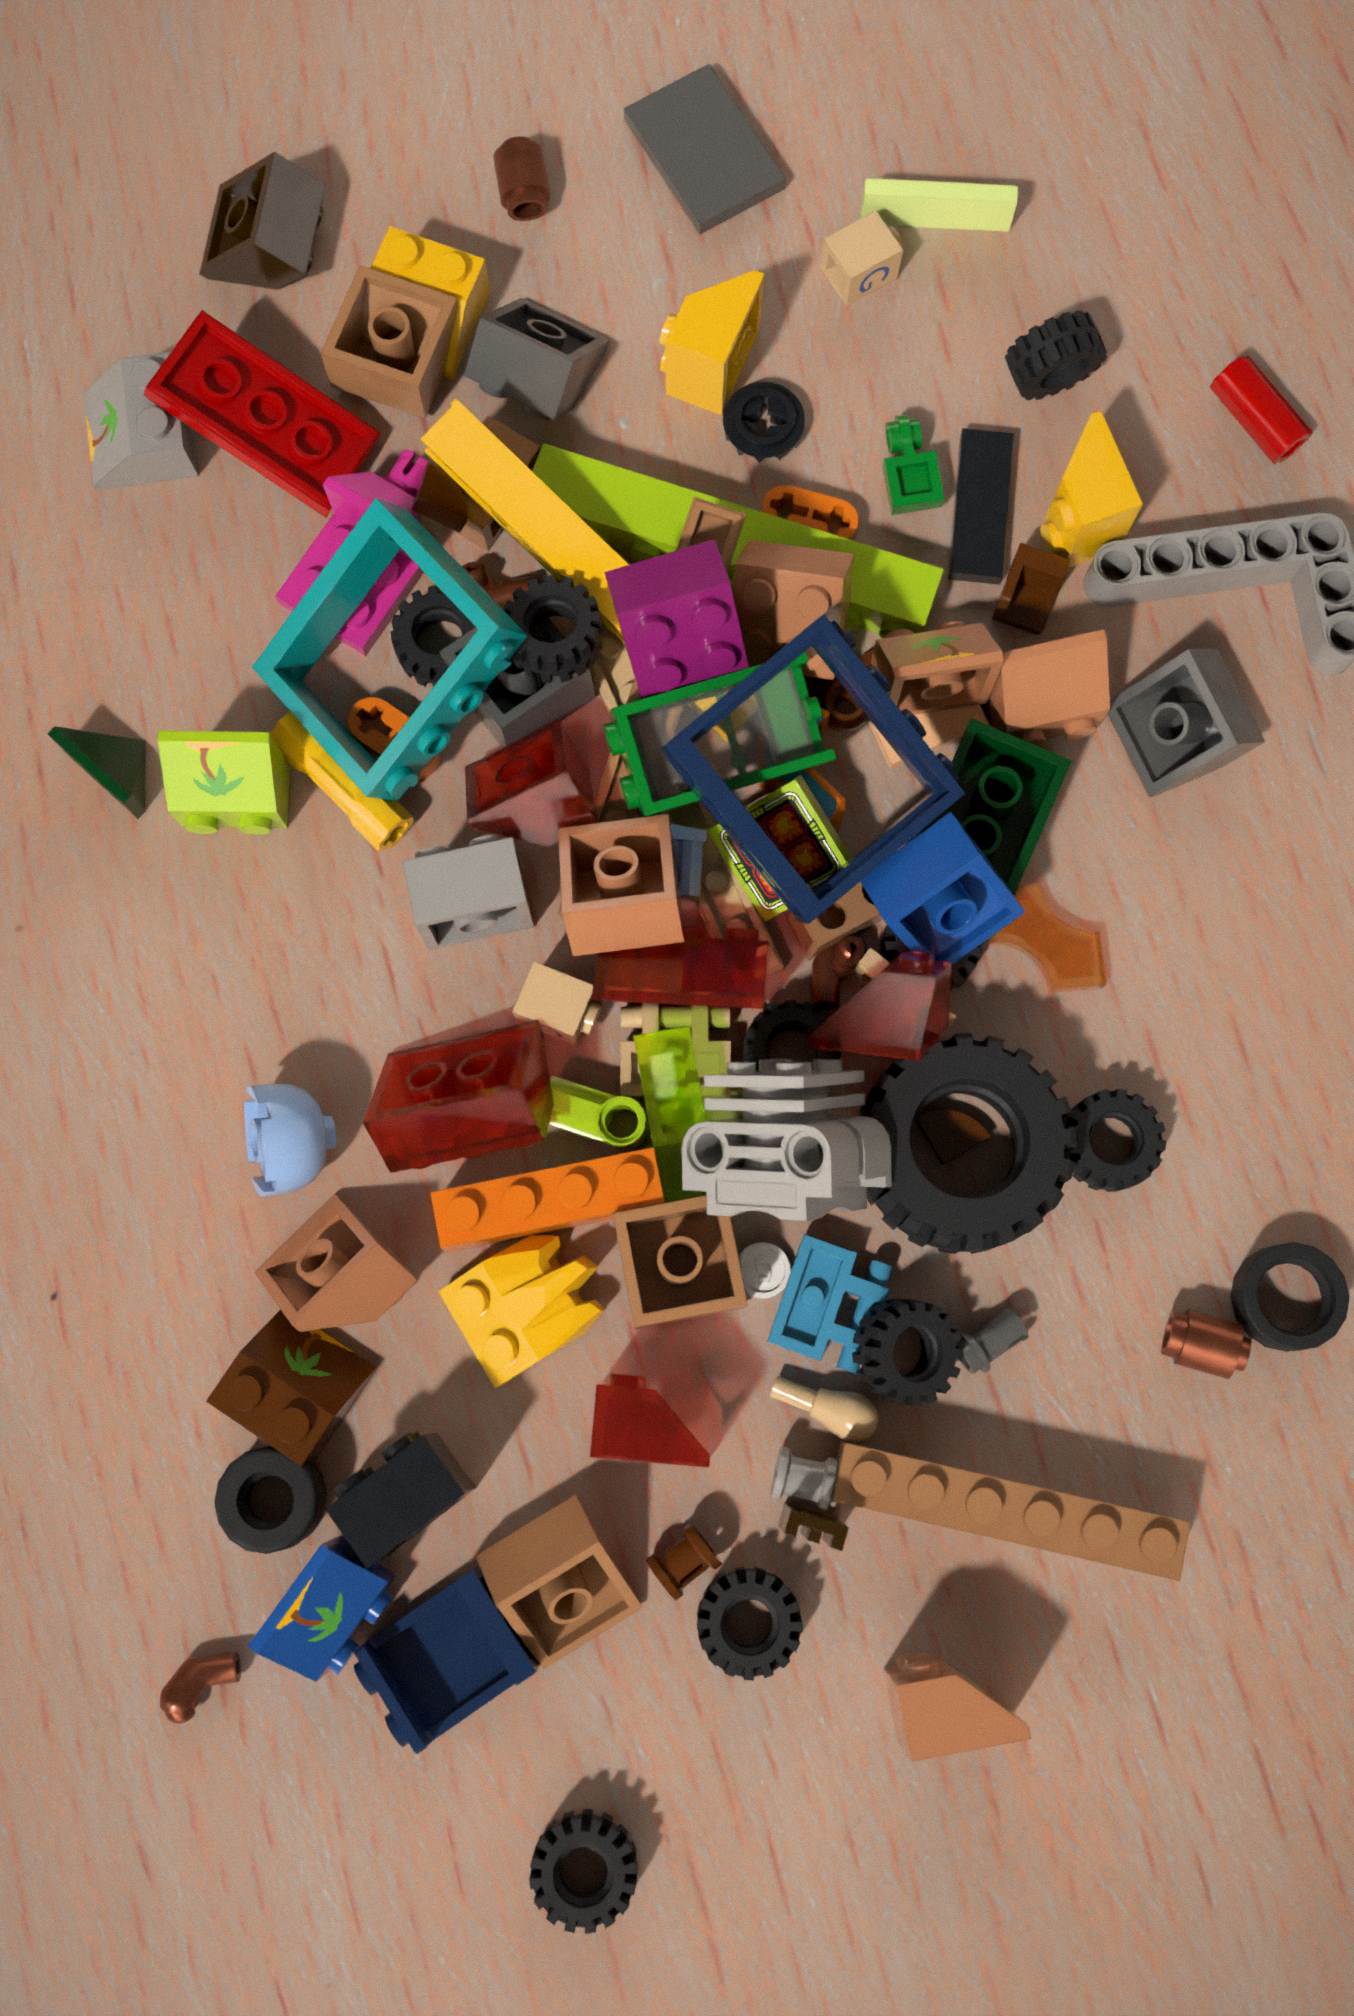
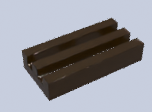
[778,1503,849,1551]

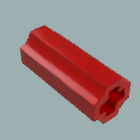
[1210,355,1313,464]

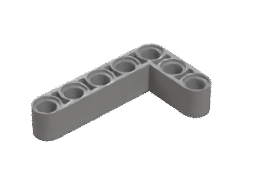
[1083,513,1354,675]

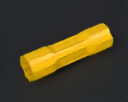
[270,711,413,852]

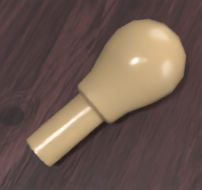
[770,1376,879,1444]

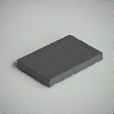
[624,64,786,235]

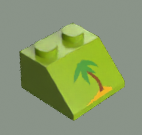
[157,730,291,835]

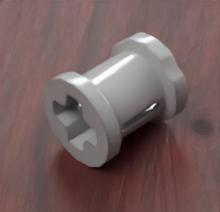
[770,1446,837,1510]

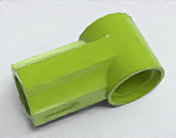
[537,1075,651,1152]

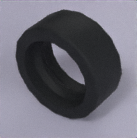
[1231,1242,1350,1352]

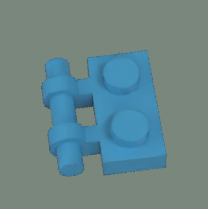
[767,1234,893,1374]

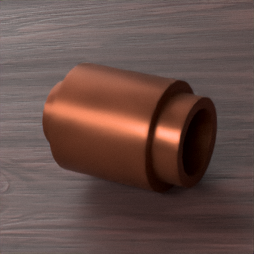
[493,136,550,221]
[1161,1309,1251,1379]

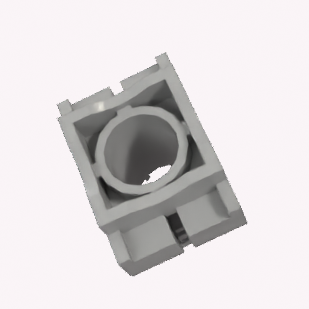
[682,1059,892,1221]

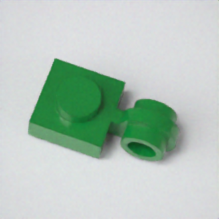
[882,414,945,515]

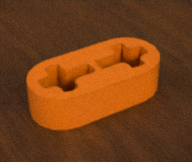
[762,485,859,541]
[347,697,441,779]

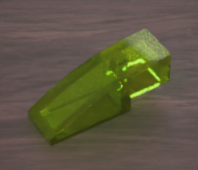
[633,1026,708,1203]

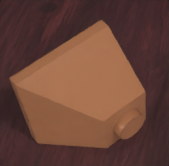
[254,1194,417,1332]

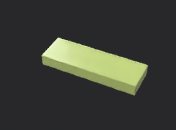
[860,178,1018,232]

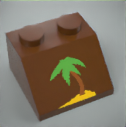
[206,1309,378,1466]

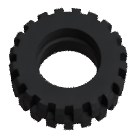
[860,1033,1077,1254]

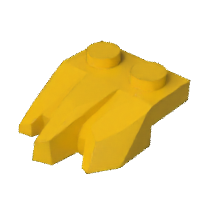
[438,1235,606,1389]

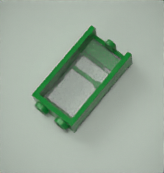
[603,652,836,817]

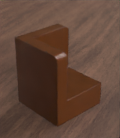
[992,542,1070,635]

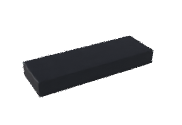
[948,428,1014,585]

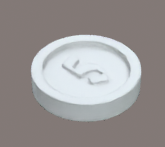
[738,1242,791,1299]

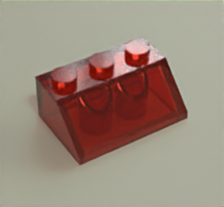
[592,926,770,1009]
[363,1020,554,1173]

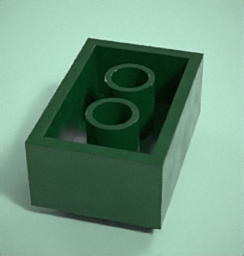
[920,718,1072,895]

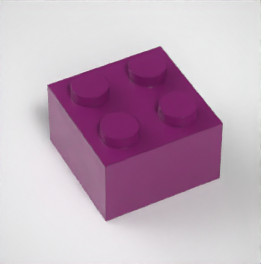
[604,539,749,699]

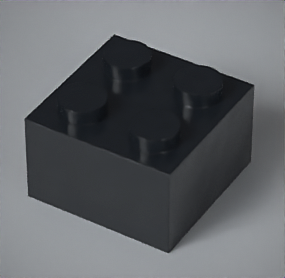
[325,1431,476,1569]

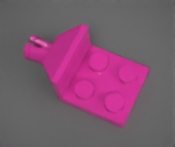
[275,449,428,656]

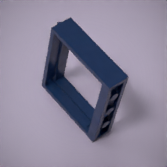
[659,614,965,924]

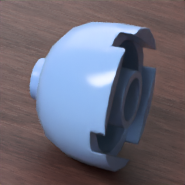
[244,1084,336,1197]

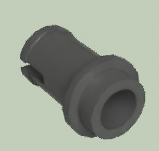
[955,1307,1029,1374]

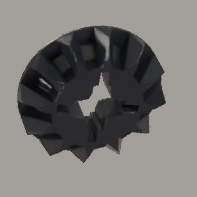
[723,382,805,463]

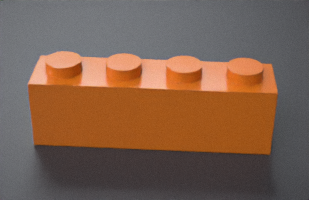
[430,1147,665,1253]

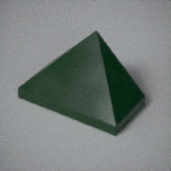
[47,726,146,819]

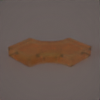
[989,884,1107,993]

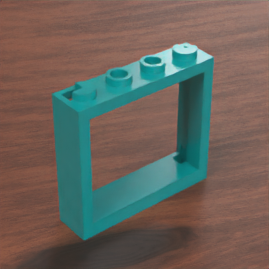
[252,498,528,801]

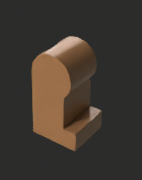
[786,882,883,961]

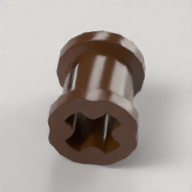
[646,1522,723,1601]

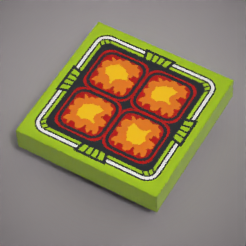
[707,774,852,922]

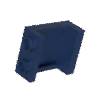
[353,1565,540,1754]

